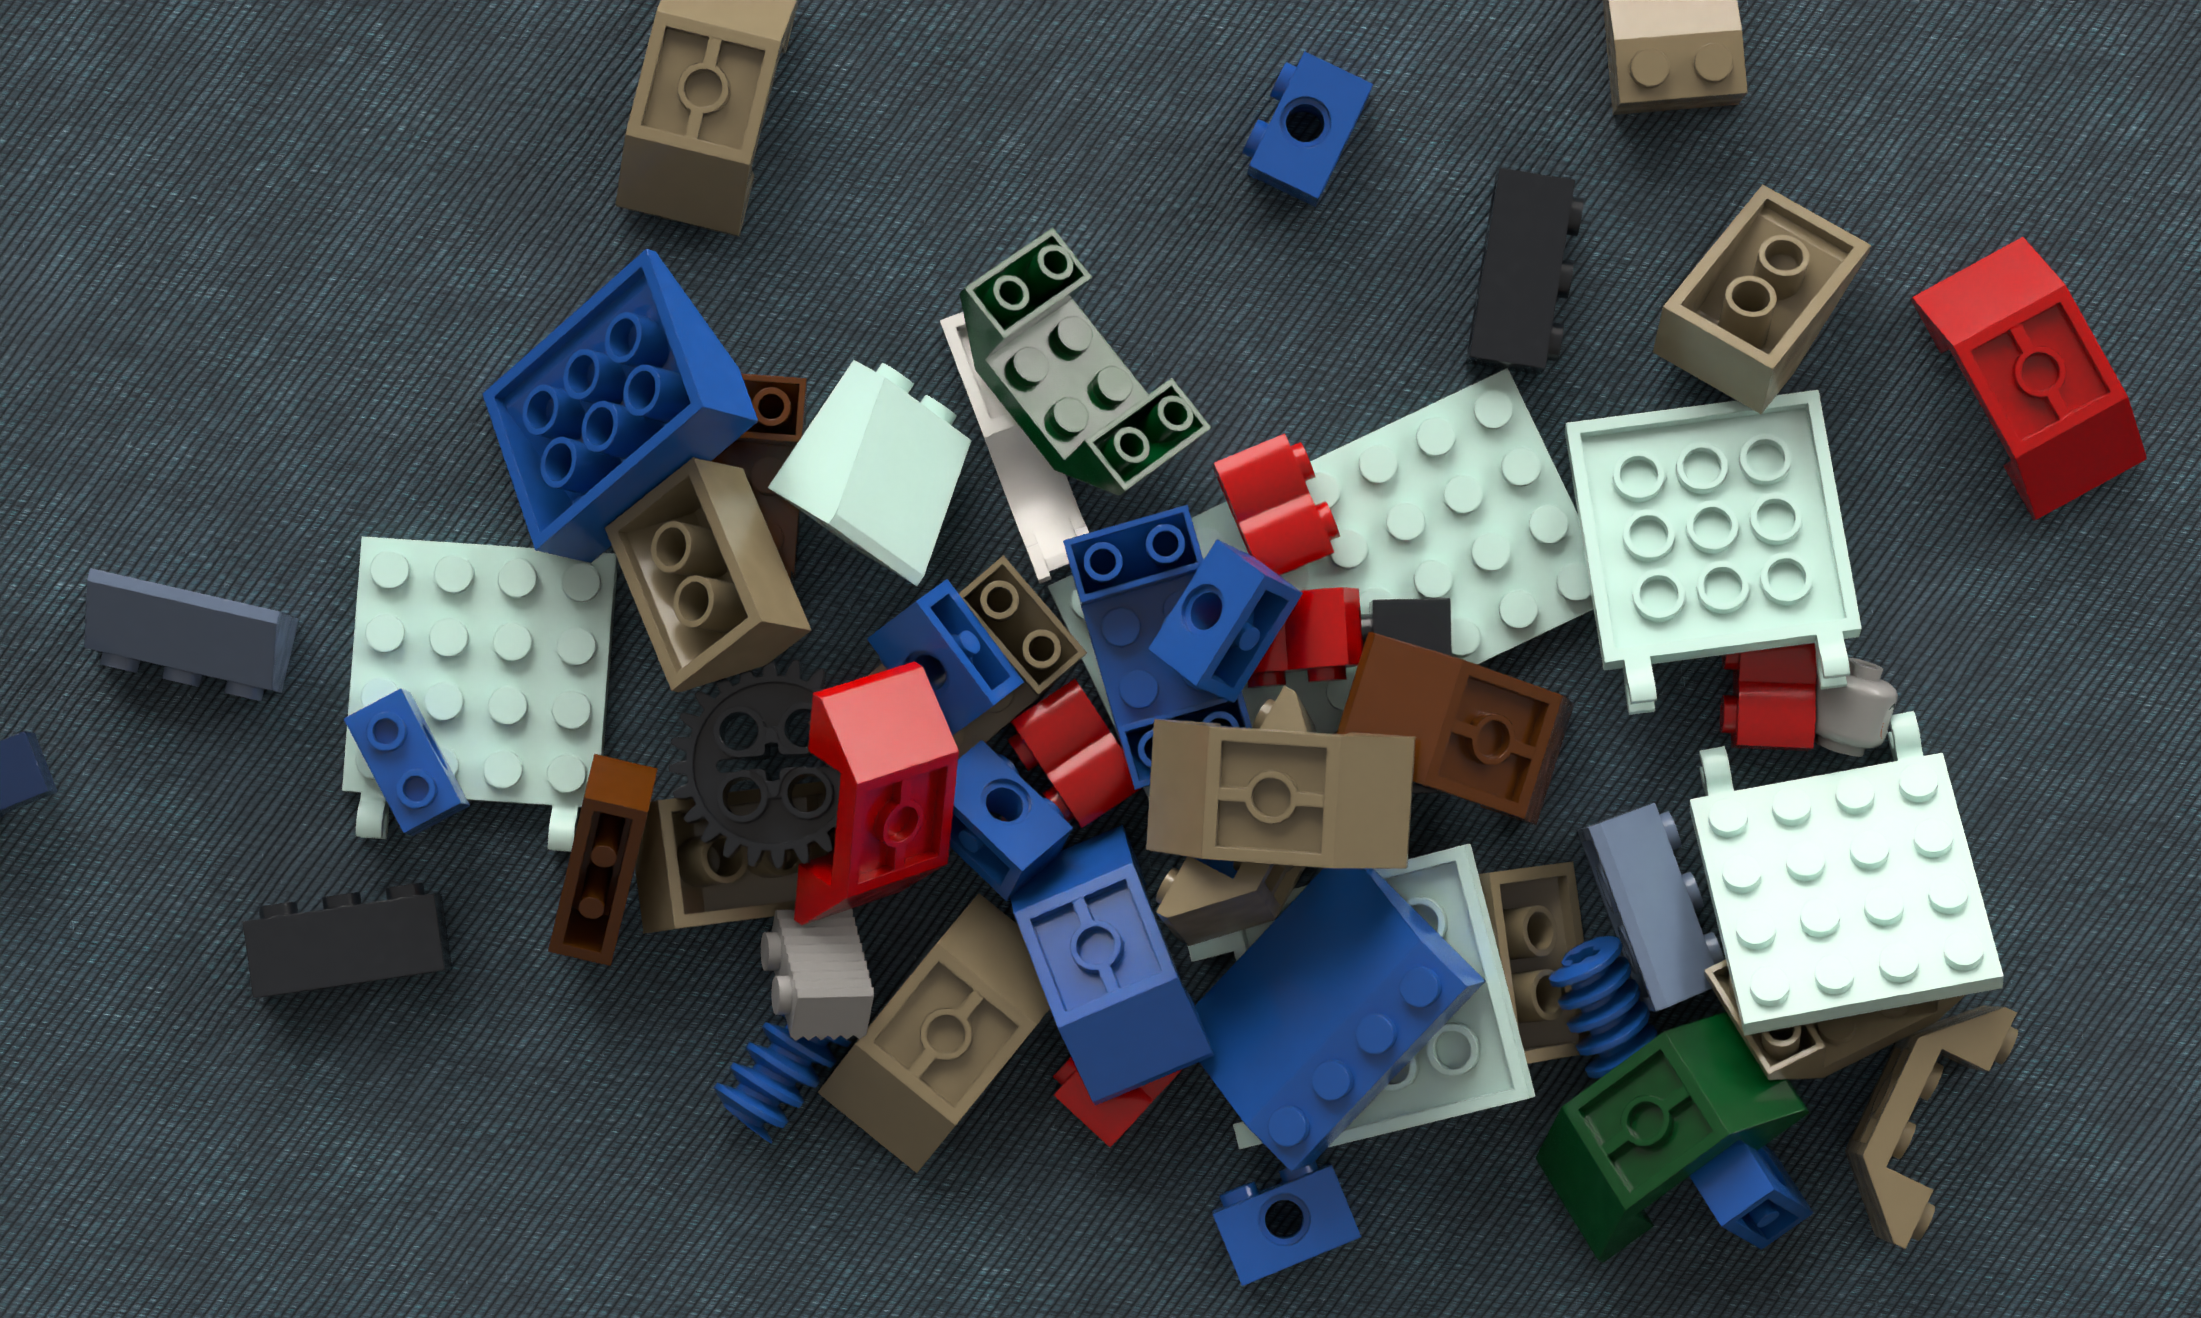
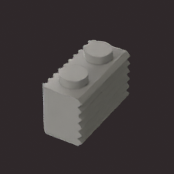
[761,909,874,1041]

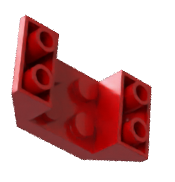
[1910,237,2147,521]
[794,661,959,925]

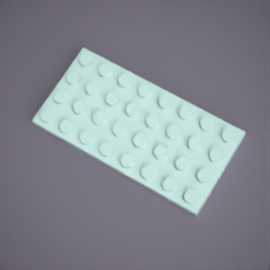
[1048,368,1594,799]

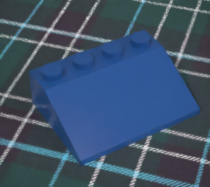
[483,249,758,563]
[1195,868,1485,1172]

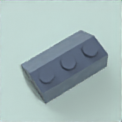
[84,568,299,701]
[1577,803,1724,1012]

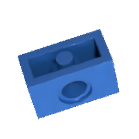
[1242,51,1373,207]
[1148,539,1303,703]
[867,579,1024,736]
[344,688,470,836]
[950,740,1073,901]
[1689,1140,1813,1250]
[1211,1161,1361,1286]

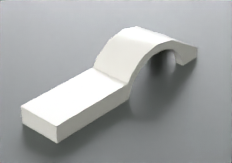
[940,312,1089,584]

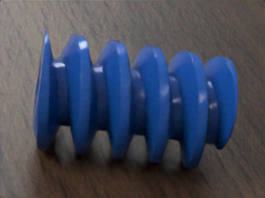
[1548,936,1658,1078]
[713,1015,852,1143]

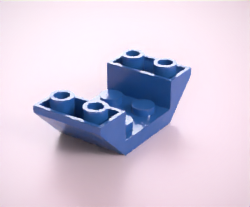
[1063,505,1252,790]
[1010,825,1215,1106]

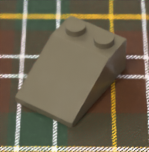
[1603,0,1748,115]
[1653,184,1871,414]
[635,781,836,934]

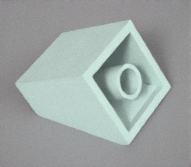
[768,360,971,586]

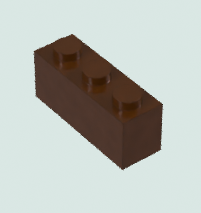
[548,754,658,966]

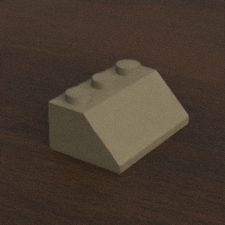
[605,457,812,692]
[1479,862,1590,1064]

